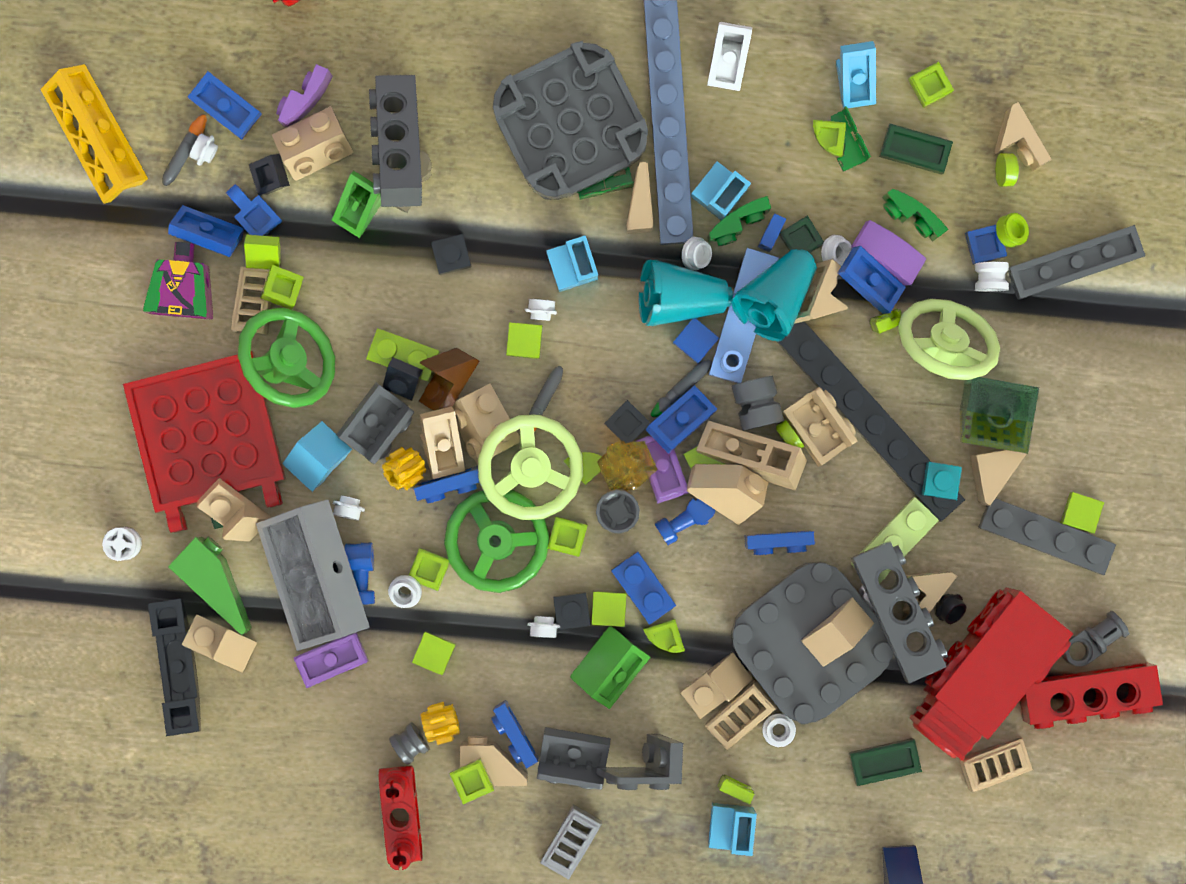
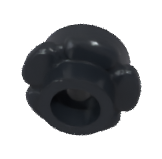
[935,594,967,624]

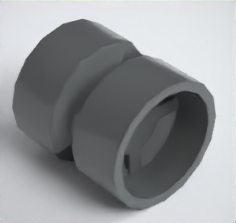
[731,376,784,431]
[596,490,640,534]

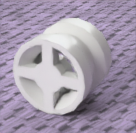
[975,262,1009,292]
[102,527,142,561]

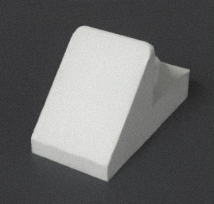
[708,22,752,91]

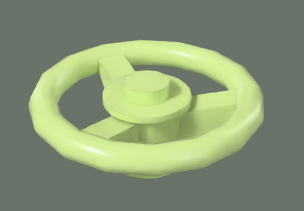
[898,299,1000,380]
[478,415,583,520]

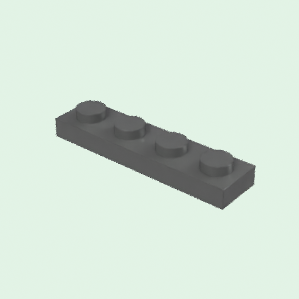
[1008,225,1146,300]
[978,498,1116,575]

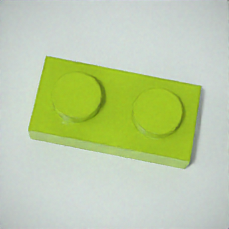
[366,328,440,382]

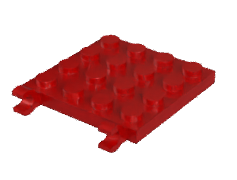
[123,351,286,533]

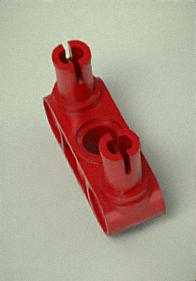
[378,765,423,870]

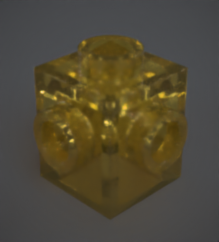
[597,441,658,491]

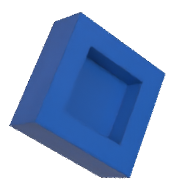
[758,213,786,253]
[965,225,1007,265]
[673,318,719,364]

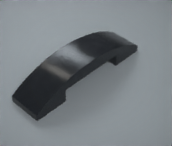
[148,599,201,737]

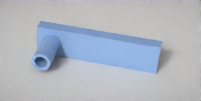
[709,248,779,384]

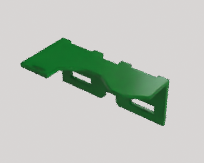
[830,106,871,172]
[578,168,634,200]

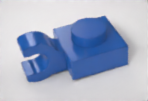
[226,184,282,236]

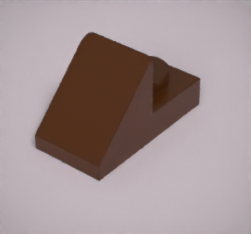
[418,348,480,411]

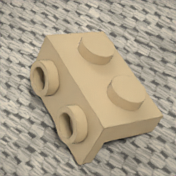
[272,106,353,181]
[452,384,520,465]
[782,387,857,467]

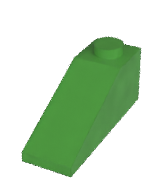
[168,537,252,635]

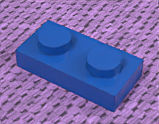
[188,71,262,140]
[168,205,244,257]
[838,246,906,314]
[646,385,717,454]
[413,465,479,503]
[744,531,815,555]
[611,551,676,625]
[491,700,539,769]

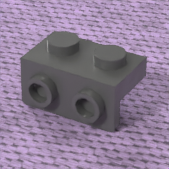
[336,382,414,464]
[537,727,611,790]

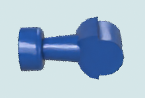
[654,498,715,546]
[345,542,375,605]

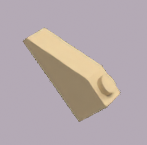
[696,420,807,491]

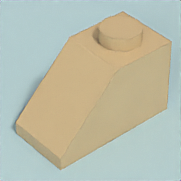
[686,464,768,525]
[460,736,528,786]

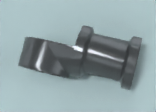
[1062,611,1130,666]

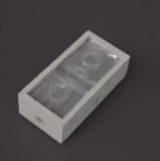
[256,500,370,651]

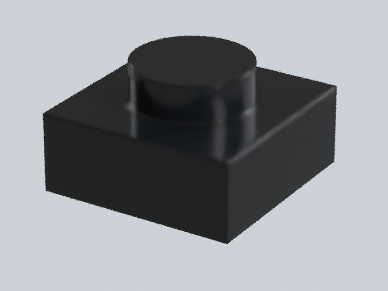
[248,154,290,196]
[431,234,472,275]
[382,357,423,401]
[604,400,651,447]
[553,592,591,630]

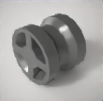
[389,722,430,765]

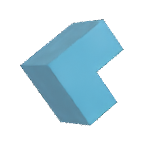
[691,161,751,220]
[546,235,598,292]
[282,421,352,492]
[708,803,757,856]

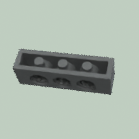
[369,75,422,207]
[851,541,948,683]

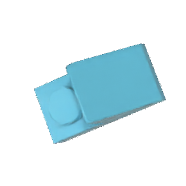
[836,41,876,109]

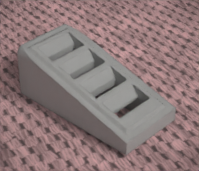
[540,804,602,880]

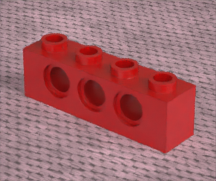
[1020,662,1163,729]

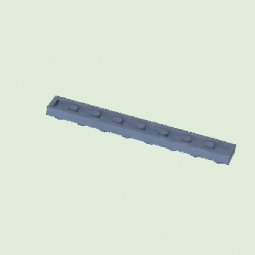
[643,0,693,245]

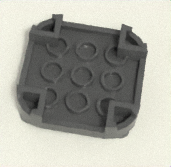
[493,41,648,200]
[731,562,893,724]

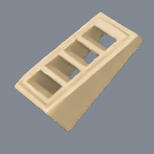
[626,162,653,234]
[231,266,271,336]
[705,679,777,750]
[959,738,1033,792]

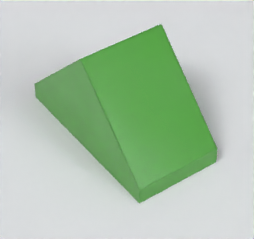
[332,170,381,238]

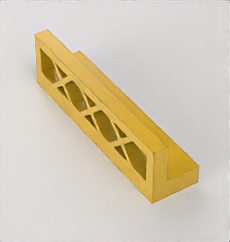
[40,64,148,204]

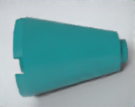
[731,249,817,342]
[639,260,733,326]

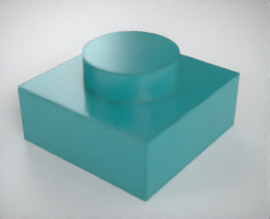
[922,462,962,500]

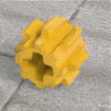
[382,447,427,490]
[421,702,461,745]

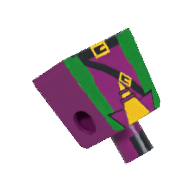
[143,242,213,320]

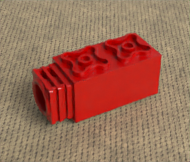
[909,587,1073,761]

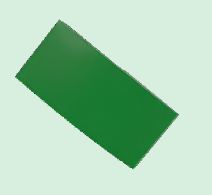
[882,189,949,242]
[707,196,771,246]

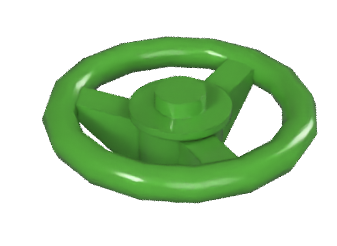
[238,307,335,408]
[444,490,550,593]

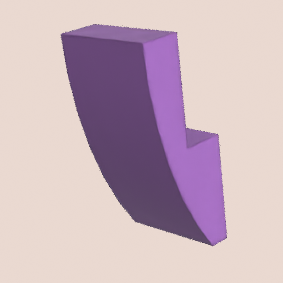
[277,64,333,127]
[851,220,926,286]

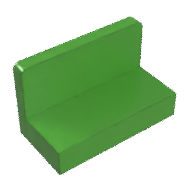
[570,626,651,709]

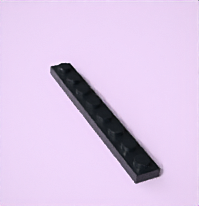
[776,321,965,522]

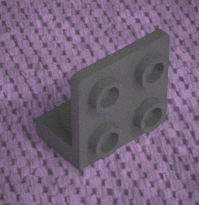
[596,734,683,790]

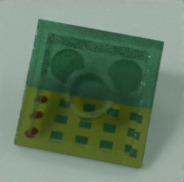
[960,377,1039,454]

